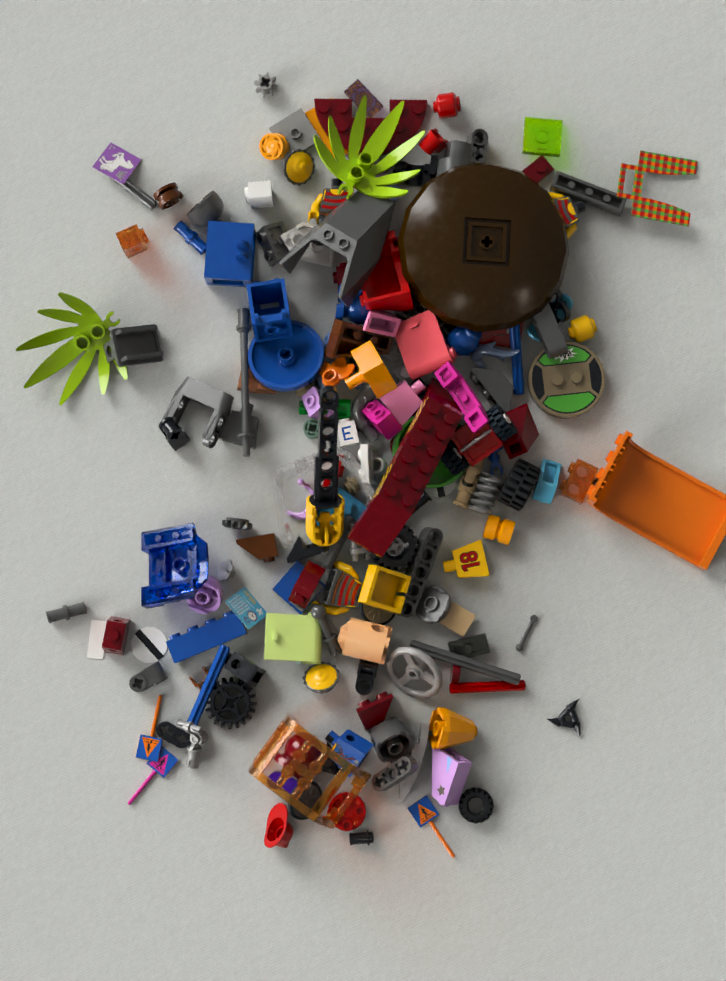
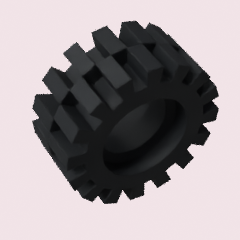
[458,787,494,824]

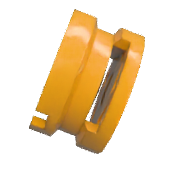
[259,133,290,160]

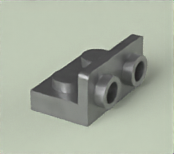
[257,221,290,267]

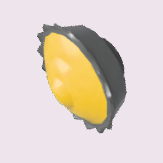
[283,148,316,186]
[303,661,340,694]

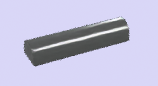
[550,171,627,216]

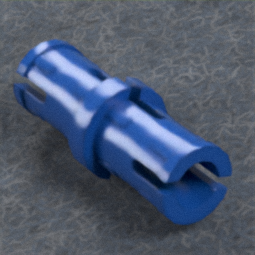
[174,220,206,255]

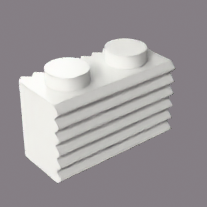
[244,180,274,209]

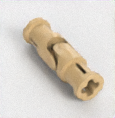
[452,456,488,509]

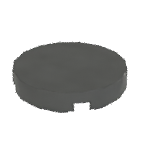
[415,585,451,624]

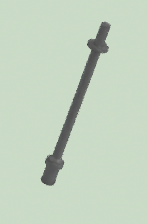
[236,308,255,457]

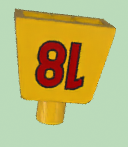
[442,540,489,578]

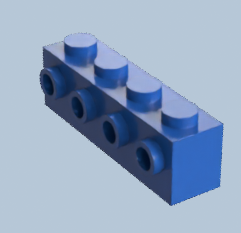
[166,610,248,663]

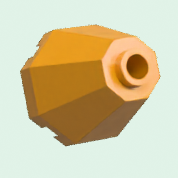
[429,707,478,749]

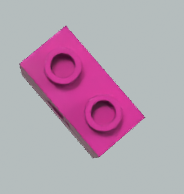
[362,399,403,440]

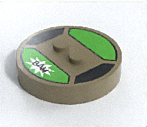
[527,341,605,419]

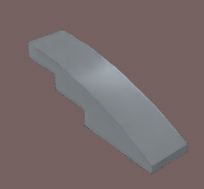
[398,723,430,801]

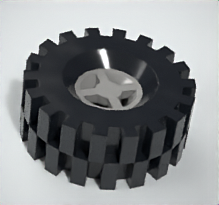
[367,525,419,571]

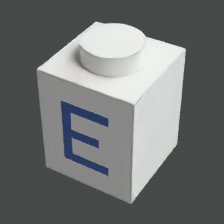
[338,418,359,448]

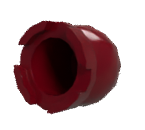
[273,732,322,782]

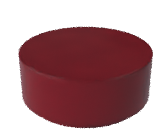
[450,664,461,683]

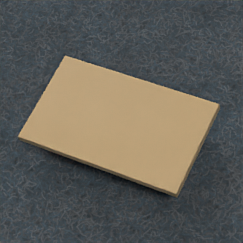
[439,601,476,637]

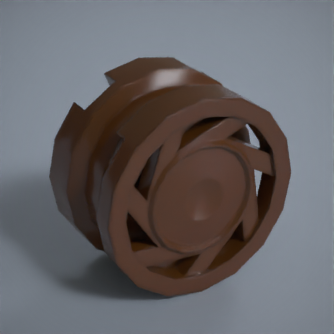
[153,182,184,210]

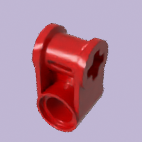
[419,128,449,155]

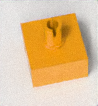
[344,340,397,399]

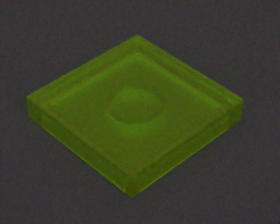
[522,117,563,157]

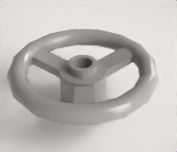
[386,647,442,698]

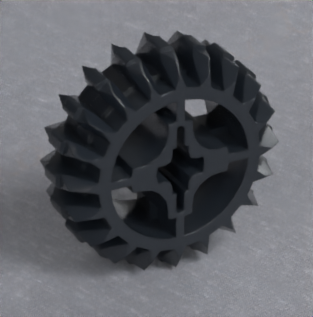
[205,677,257,729]

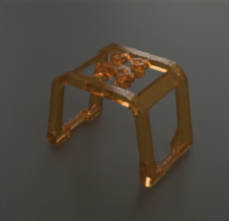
[248,713,371,829]

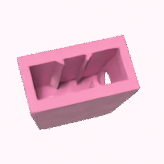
[379,380,426,426]

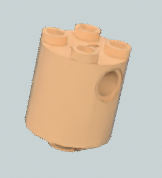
[337,618,393,665]

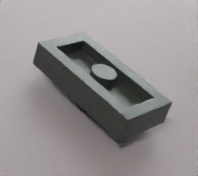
[448,633,490,658]

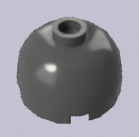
[186,190,224,227]

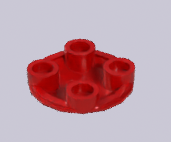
[327,792,366,831]

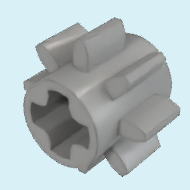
[254,72,278,98]

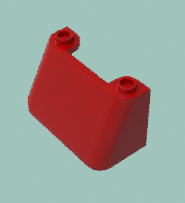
[359,230,414,311]

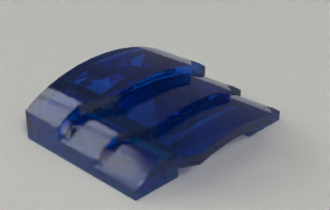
[141,523,209,609]

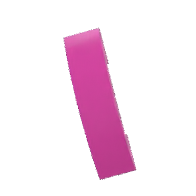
[434,361,489,433]

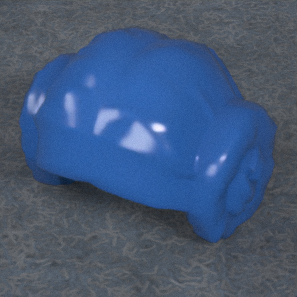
[446,327,482,356]

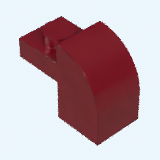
[288,561,326,609]

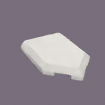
[280,222,335,268]

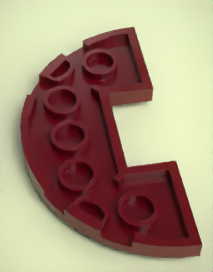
[314,99,427,156]

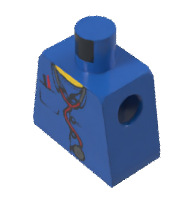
[325,730,374,777]

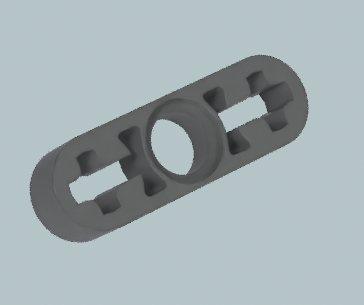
[372,756,417,791]

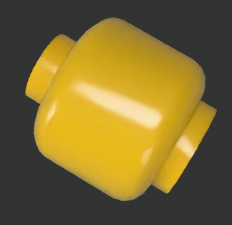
[567,315,597,343]

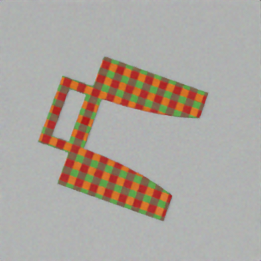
[617,150,697,227]

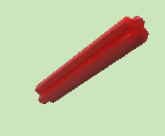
[449,680,526,694]

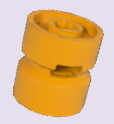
[482,514,515,545]

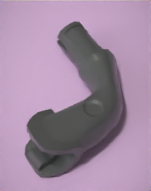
[352,383,380,443]

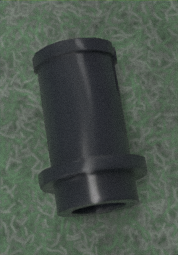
[349,830,374,846]

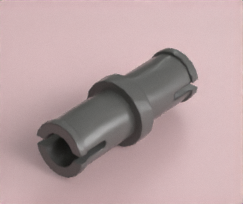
[46,602,87,623]

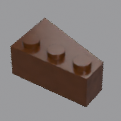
[324,319,394,359]

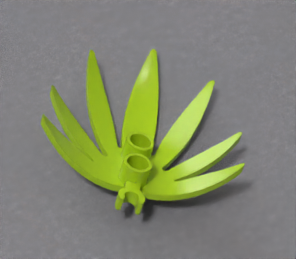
[313,95,425,199]
[16,292,128,405]

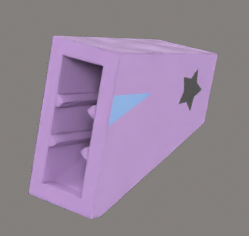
[432,747,472,807]

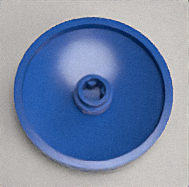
[248,320,325,392]

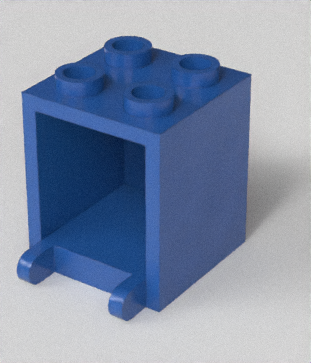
[246,278,294,342]

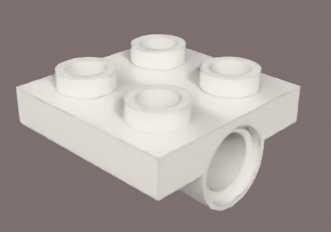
[358,444,388,486]

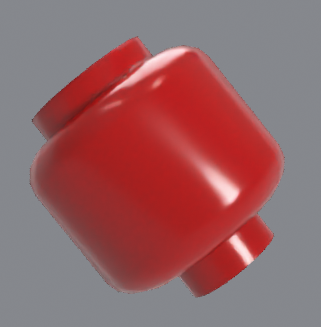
[433,92,461,119]

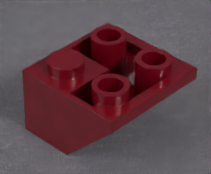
[502,403,539,460]
[356,691,393,730]

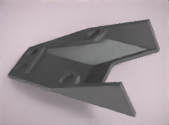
[279,190,396,308]

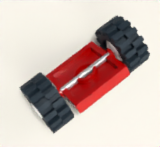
[441,404,517,476]

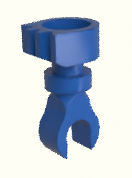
[488,446,503,476]

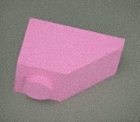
[362,310,402,337]

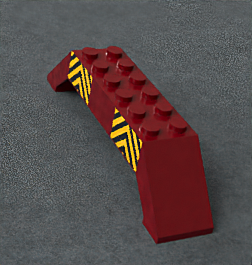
[348,377,463,558]

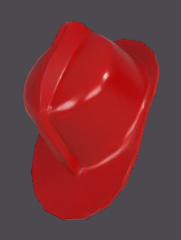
[264,803,294,848]

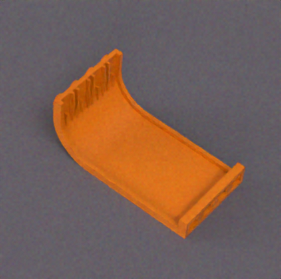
[586,430,726,570]

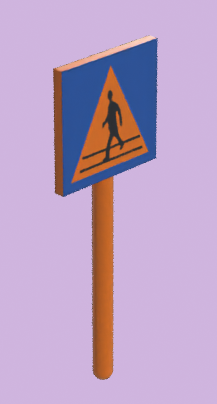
[136,695,163,762]
[407,795,455,857]

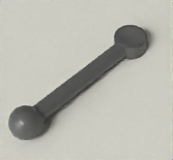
[515,615,538,652]

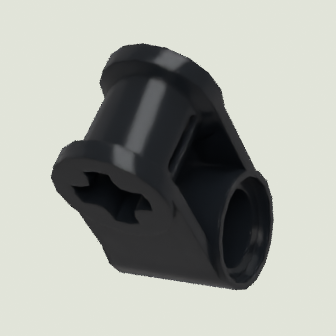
[159,417,190,451]
[355,659,379,696]

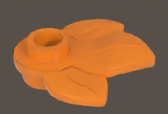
[319,357,355,387]

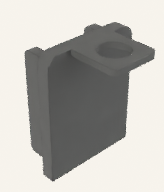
[103,324,164,367]

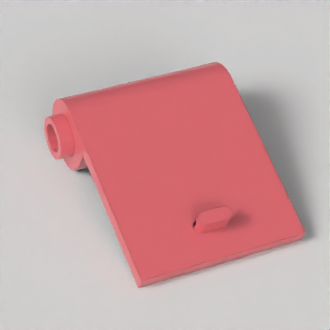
[395,310,457,380]

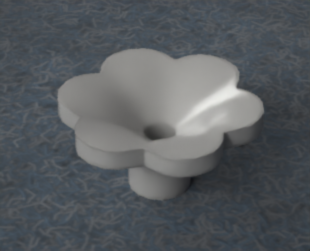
[216,559,236,582]

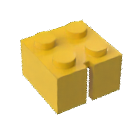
[358,565,411,614]

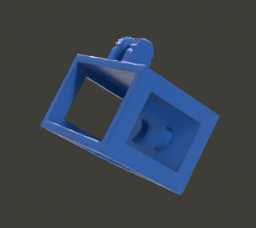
[204,221,256,287]

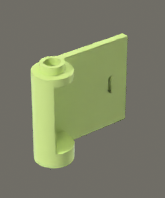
[264,612,322,664]

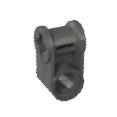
[129,661,168,692]

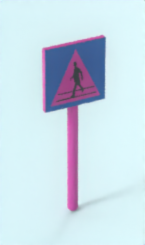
[128,746,178,805]

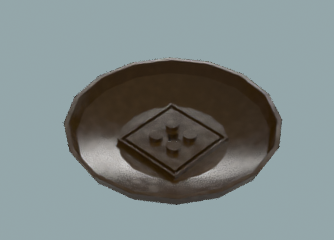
[398,162,570,333]

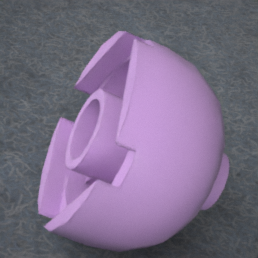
[184,574,224,614]

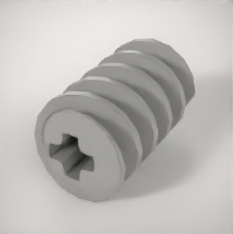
[468,472,504,515]

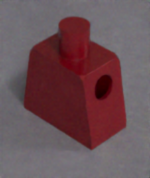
[102,616,131,656]

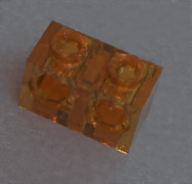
[559,459,599,504]

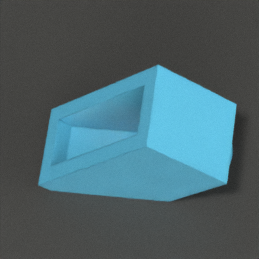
[532,459,561,504]

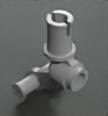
[176,719,208,769]

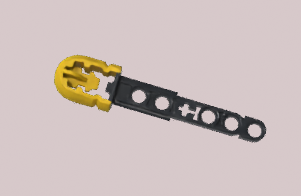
[306,385,345,546]

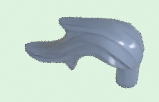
[471,342,520,369]

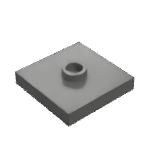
[269,108,321,156]

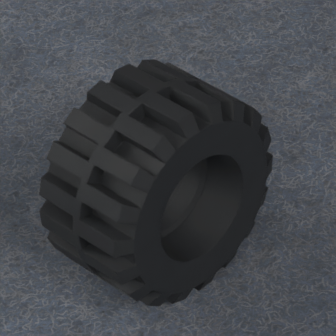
[498,458,541,511]

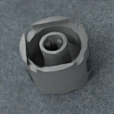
[370,717,414,764]

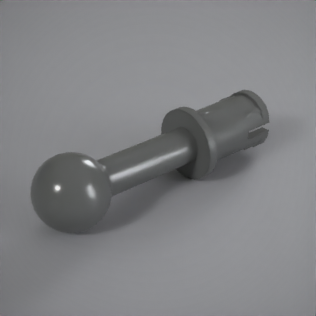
[311,604,342,657]

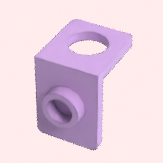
[301,386,334,420]

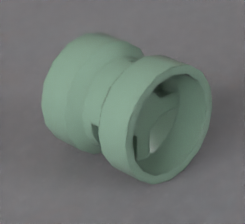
[303,419,318,439]

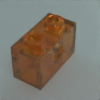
[116,224,149,258]

